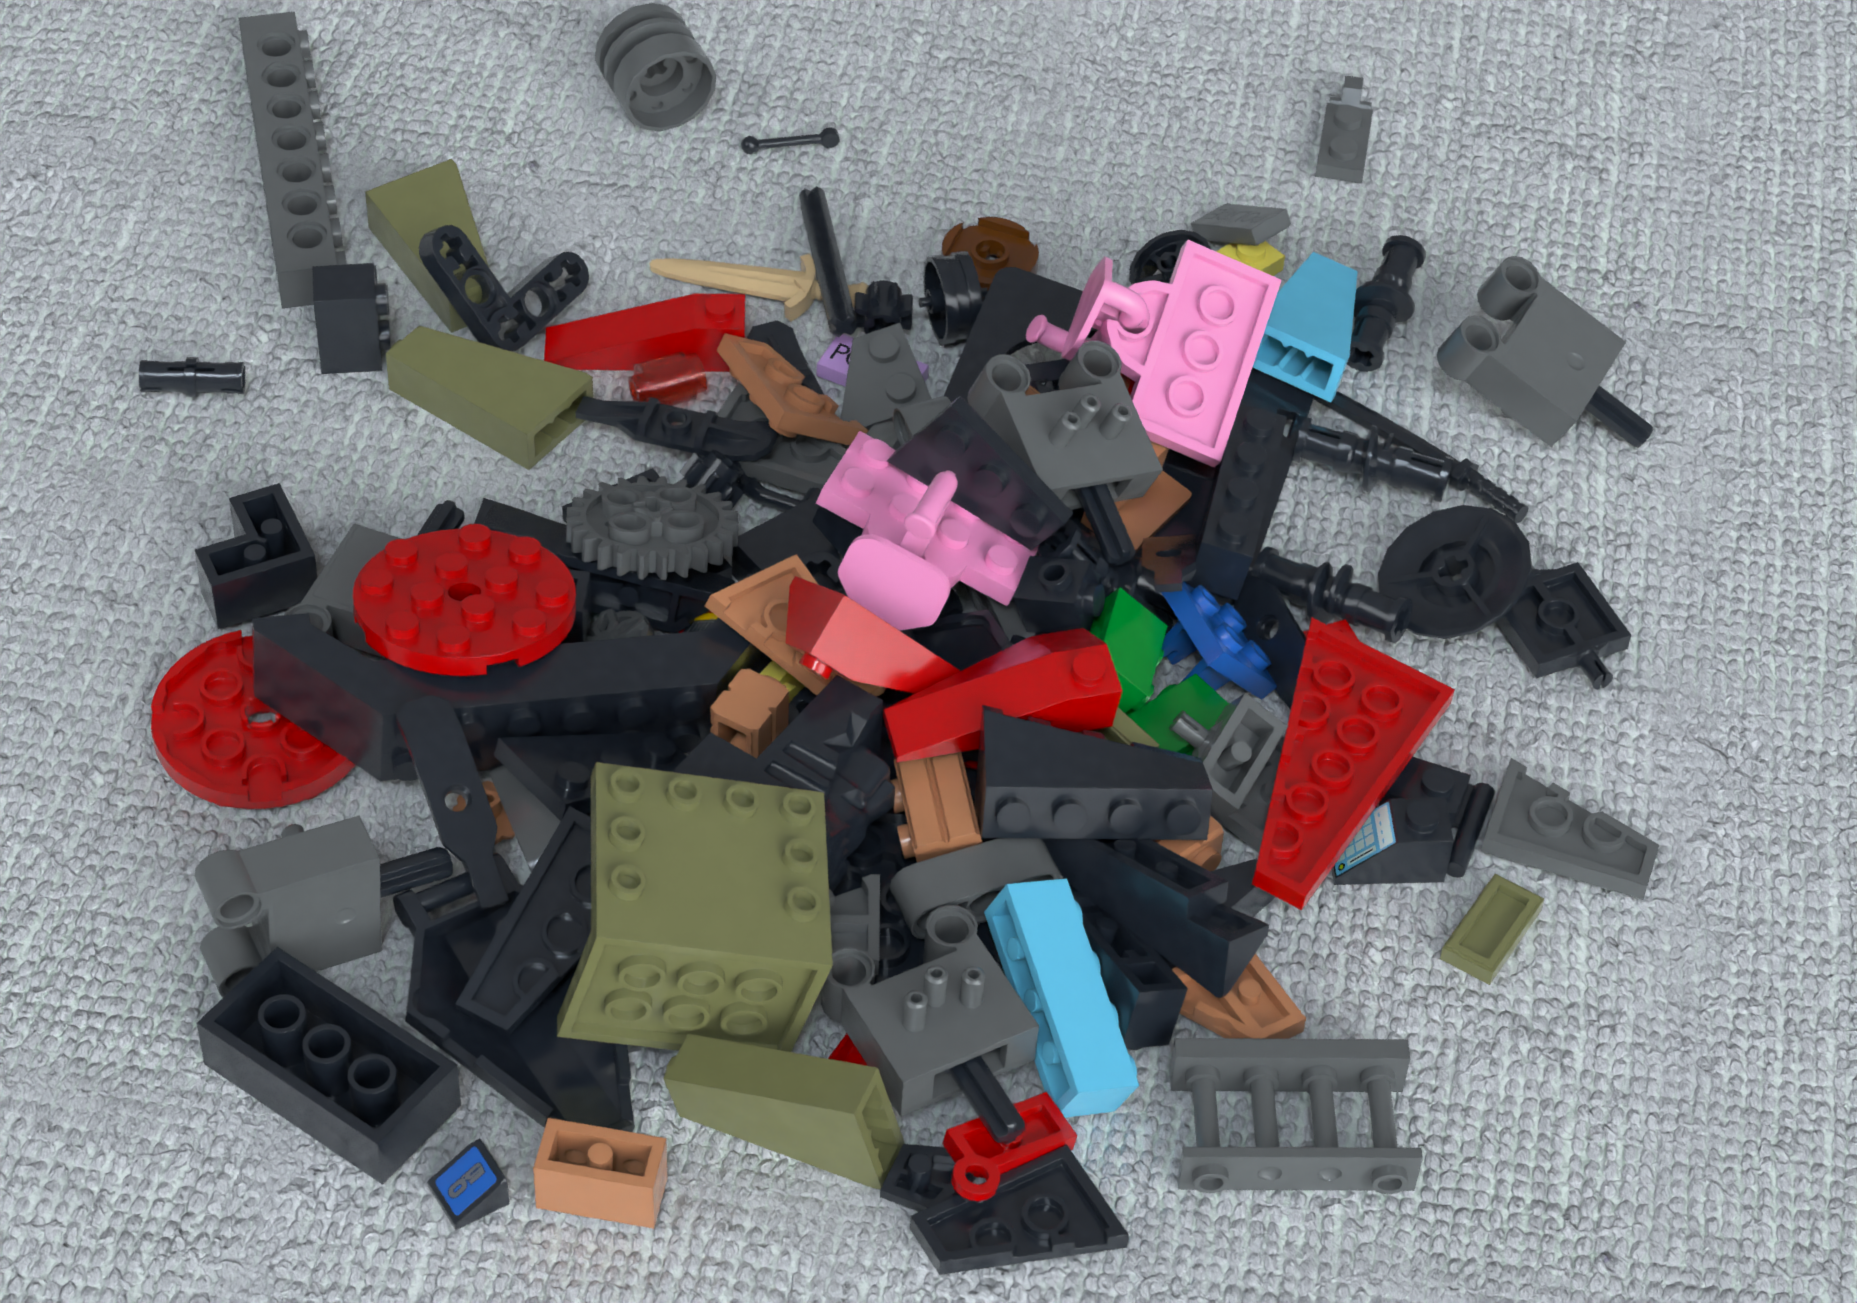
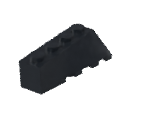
[974,705,1213,840]

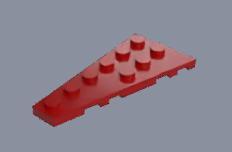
[1252,617,1455,911]

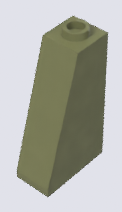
[365,159,489,333]
[386,325,593,470]
[663,1034,905,1189]

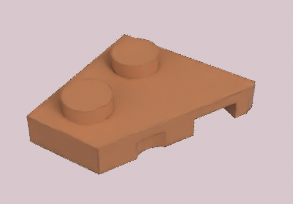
[1172,954,1306,1039]

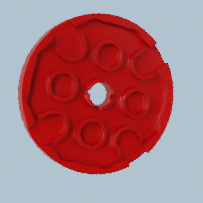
[353,524,576,676]
[151,630,355,809]

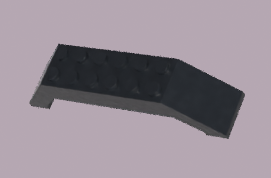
[252,573,772,781]

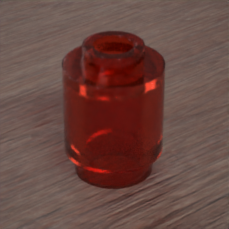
[628,351,707,406]

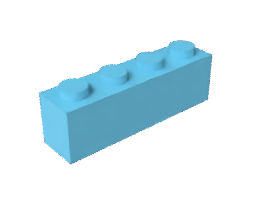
[984,879,1139,1118]

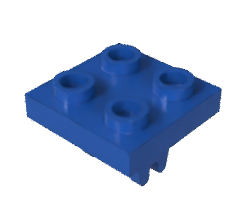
[1161,582,1277,700]

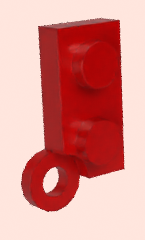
[942,1092,1078,1201]

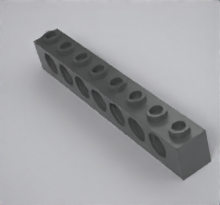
[239,12,347,309]

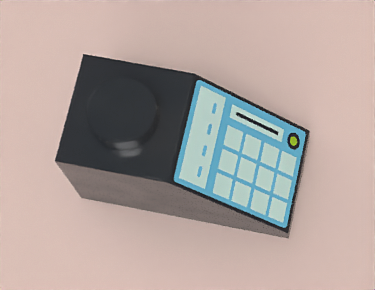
[1332,797,1454,885]

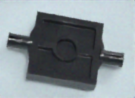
[1496,562,1631,690]

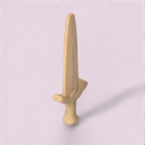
[650,253,868,322]

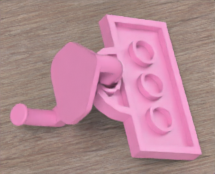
[1026,240,1281,467]
[816,431,1039,631]

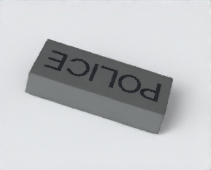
[1190,203,1291,246]

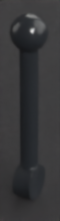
[741,127,840,154]

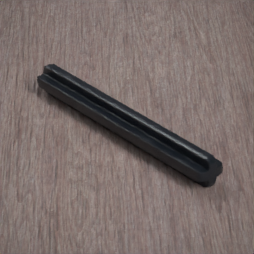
[799,186,857,337]

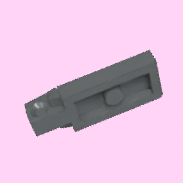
[1315,75,1373,183]

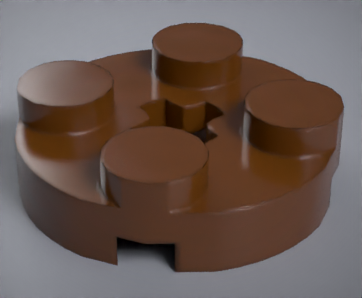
[941,217,1039,291]

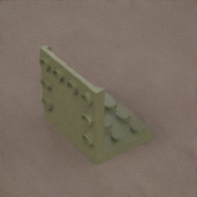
[557,762,833,1052]

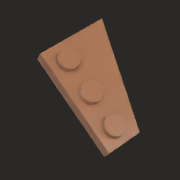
[717,333,868,445]
[705,554,887,697]

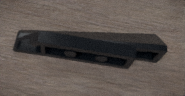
[482,503,735,633]
[1042,838,1269,998]

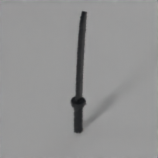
[1313,391,1528,523]

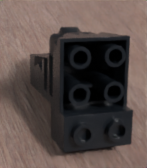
[672,675,895,893]

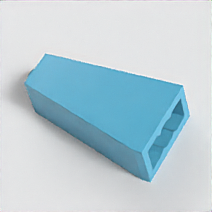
[1253,252,1358,402]

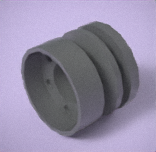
[595,3,716,132]

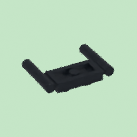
[1378,757,1495,878]

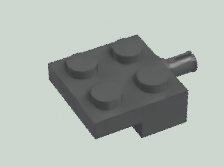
[1169,693,1288,853]

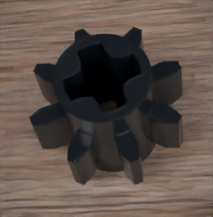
[854,280,913,334]
[679,450,745,509]

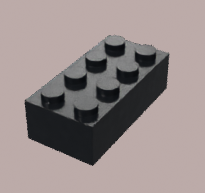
[197,947,461,1185]

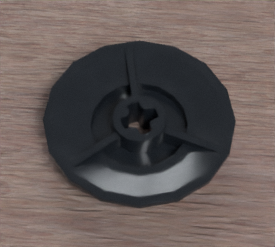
[1378,505,1532,639]

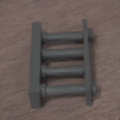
[1169,1038,1423,1194]

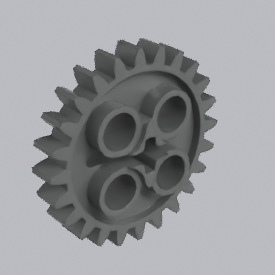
[566,476,739,580]

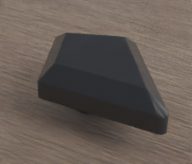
[880,1144,977,1212]

